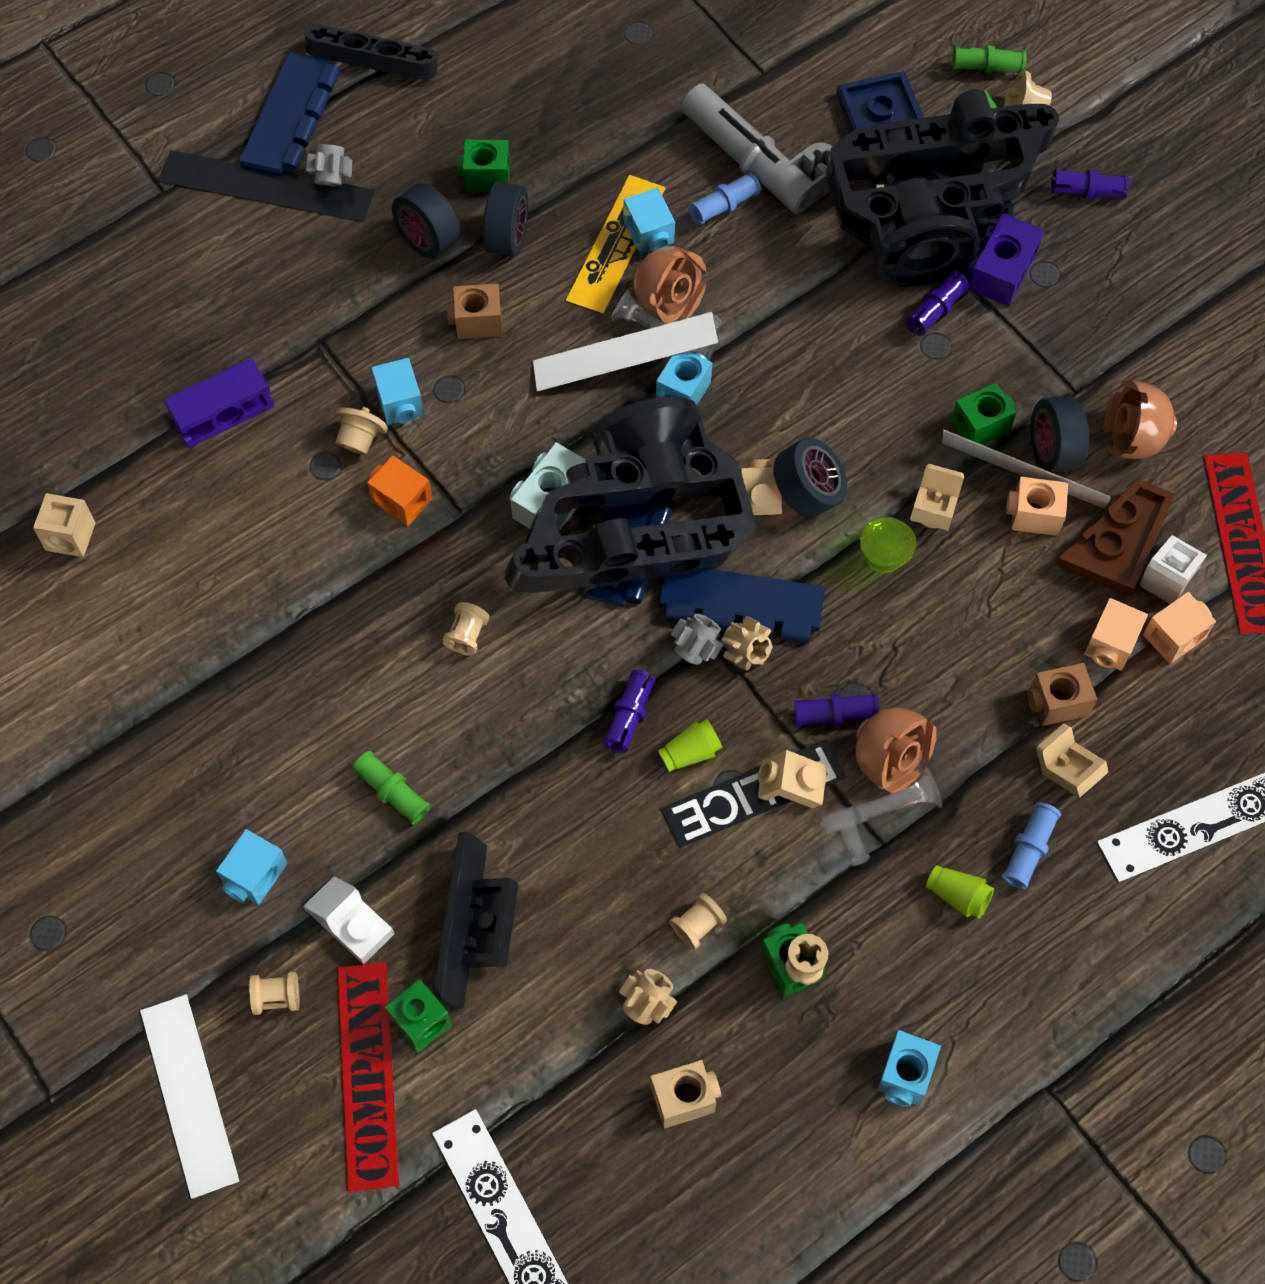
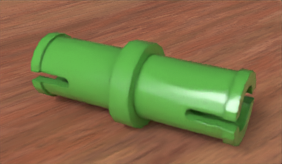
[951,45,1027,75]
[352,751,431,826]

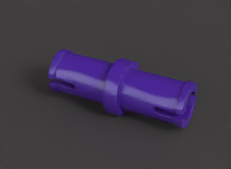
[1051,169,1129,200]
[905,271,969,336]
[603,670,656,753]
[794,694,879,727]

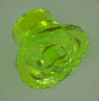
[860,517,916,573]

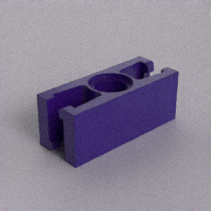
[164,358,275,448]

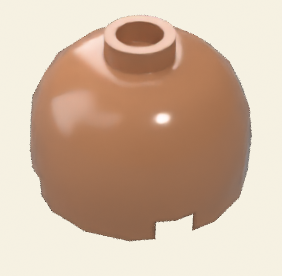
[633,246,706,324]
[1103,380,1177,459]
[856,707,936,794]

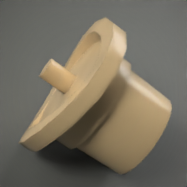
[1003,70,1052,107]
[335,407,388,455]

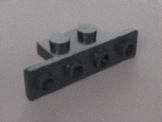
[433,832,518,1009]

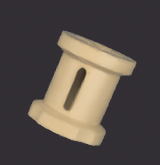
[442,602,490,656]
[669,892,727,950]
[785,934,828,985]
[249,972,300,1015]

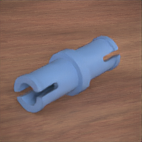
[688,172,761,225]
[1001,802,1061,890]

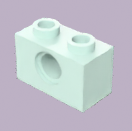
[510,442,585,531]

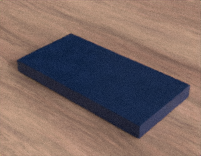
[836,71,948,188]

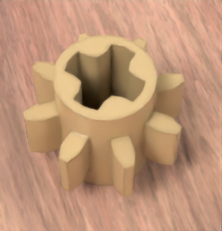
[721,616,773,671]
[619,969,677,1025]

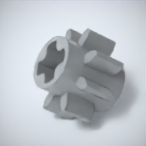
[306,144,353,186]
[671,614,724,665]

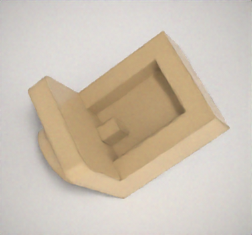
[740,459,782,515]
[910,464,964,531]
[1036,724,1108,798]
[758,750,828,809]

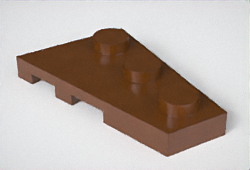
[1056,479,1175,596]

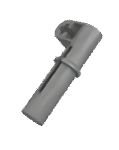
[680,83,833,215]

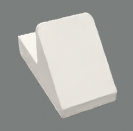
[1140,535,1207,604]
[303,876,394,965]

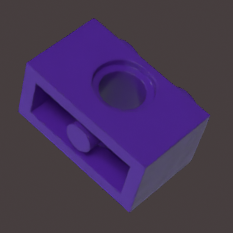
[967,213,1045,307]

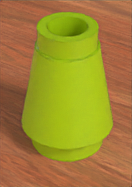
[658,719,723,772]
[926,865,994,919]

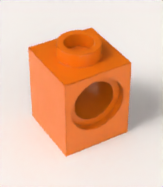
[367,455,433,527]

